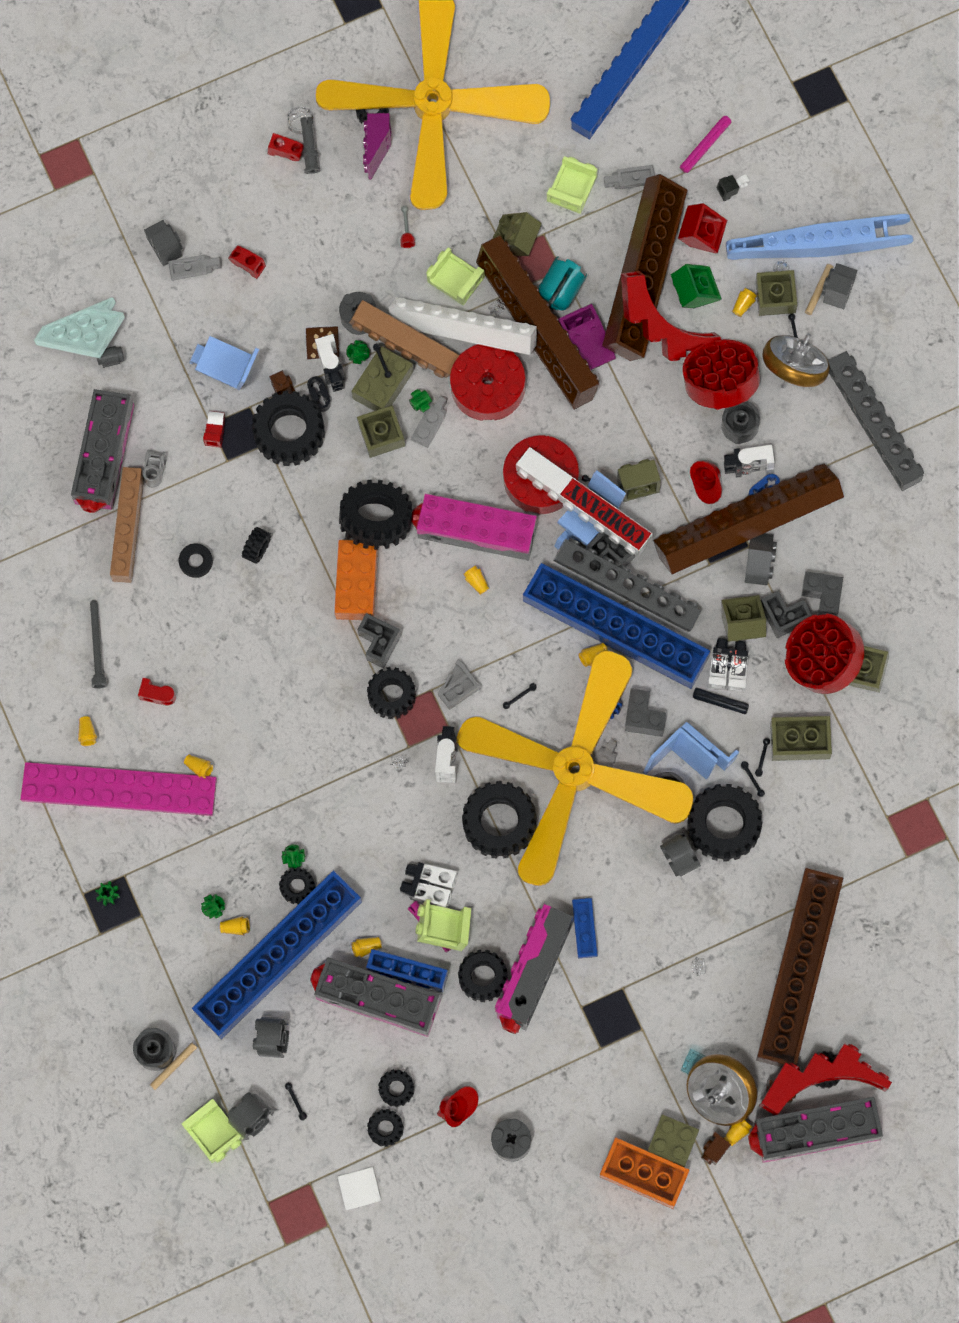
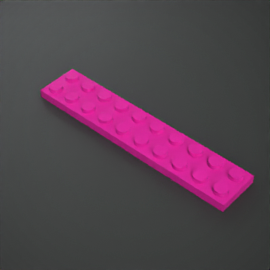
[20,762,217,816]

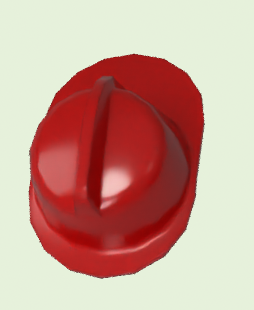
[690,461,722,504]
[437,1086,479,1127]

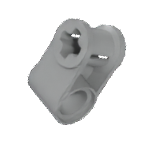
[143,449,167,488]

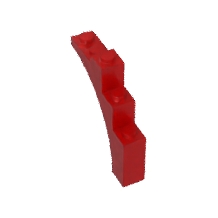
[621,271,721,361]
[759,1043,892,1116]

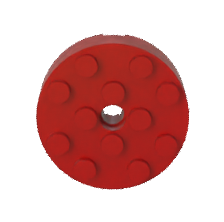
[683,339,760,410]
[450,344,525,421]
[503,435,579,514]
[784,614,864,694]

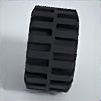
[367,667,416,719]
[458,950,508,1002]

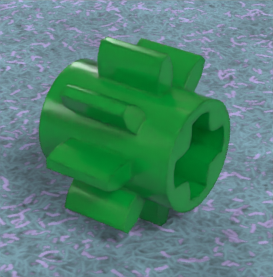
[346,340,370,364]
[409,389,432,413]
[281,844,306,869]
[95,881,120,906]
[201,894,225,919]

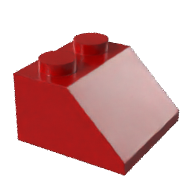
[678,203,728,254]

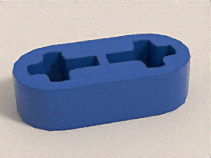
[748,474,780,496]

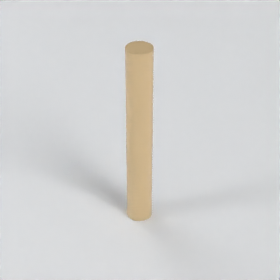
[805,264,833,315]
[150,1043,197,1090]

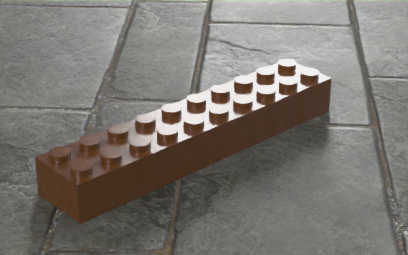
[602,174,688,361]
[476,236,599,410]
[653,463,844,574]
[756,868,844,1067]

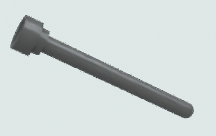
[90,600,107,689]

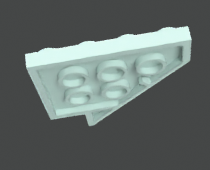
[34,297,125,358]

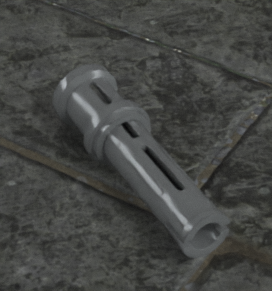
[300,117,321,174]

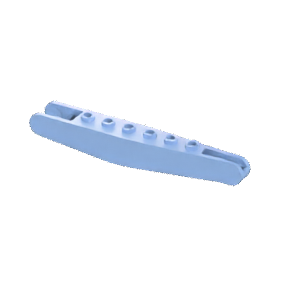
[726,214,913,260]

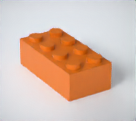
[334,540,378,620]
[599,1137,690,1209]

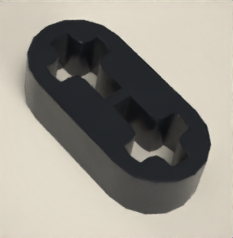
[307,376,331,412]

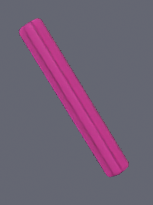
[680,116,732,173]

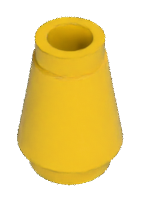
[732,288,757,317]
[463,565,489,595]
[578,643,608,667]
[78,716,97,746]
[184,754,213,778]
[220,916,250,936]
[351,937,382,958]
[724,1120,752,1146]

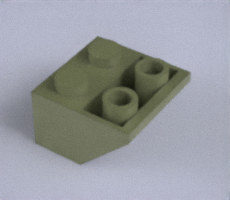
[492,212,542,257]

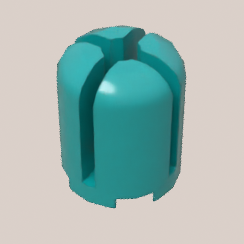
[538,256,587,311]

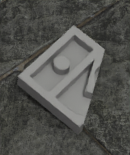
[438,659,481,710]

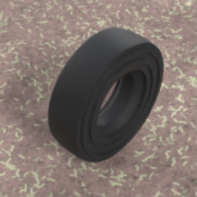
[178,543,213,578]

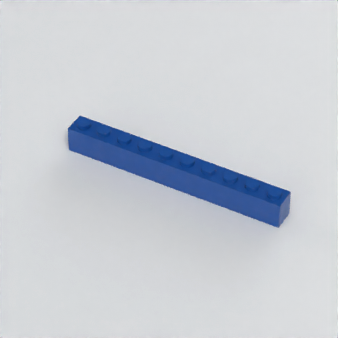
[570,0,690,140]

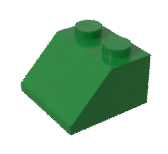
[671,264,722,309]

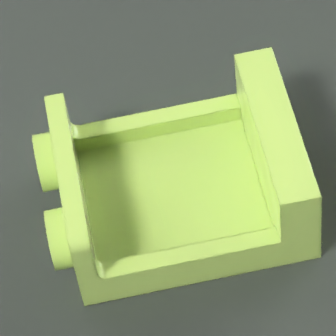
[547,156,598,214]
[426,247,485,306]
[415,899,471,951]
[181,1099,244,1163]

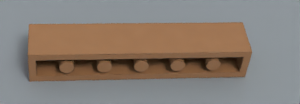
[349,300,459,378]
[110,467,144,583]

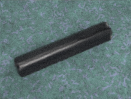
[693,688,749,714]

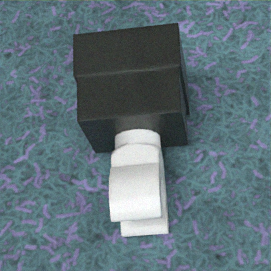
[716,174,750,201]

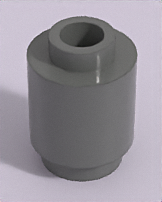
[97,346,125,368]

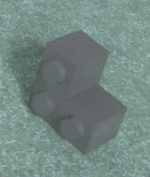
[144,220,183,266]
[821,263,858,310]
[581,532,635,571]
[745,533,777,585]
[801,571,843,617]
[761,591,812,638]
[357,613,401,669]
[625,688,666,737]

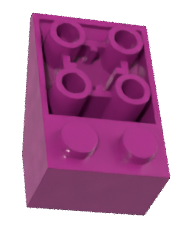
[363,113,391,180]
[558,304,616,370]

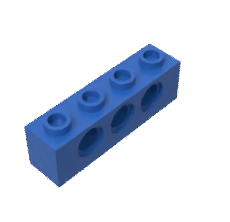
[366,949,448,993]

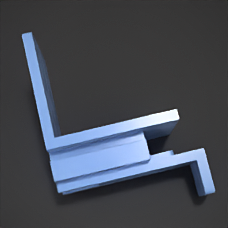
[189,336,259,390]
[554,470,626,550]
[643,722,739,780]

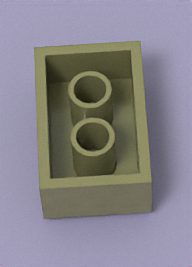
[351,346,414,411]
[770,716,832,761]

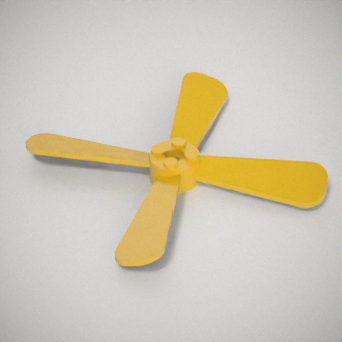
[316,0,550,210]
[457,651,693,886]

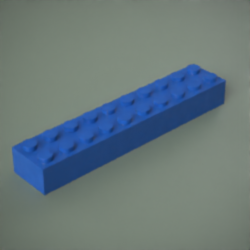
[523,563,710,689]
[192,871,362,1040]

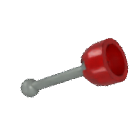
[400,205,415,248]

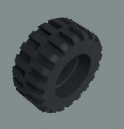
[252,391,325,466]
[462,781,537,859]
[687,784,763,862]

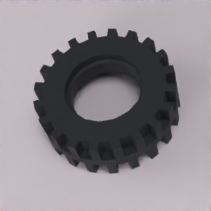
[339,479,412,550]

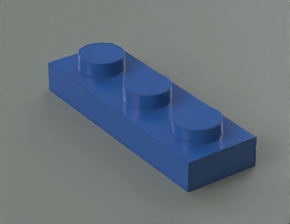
[572,898,598,959]

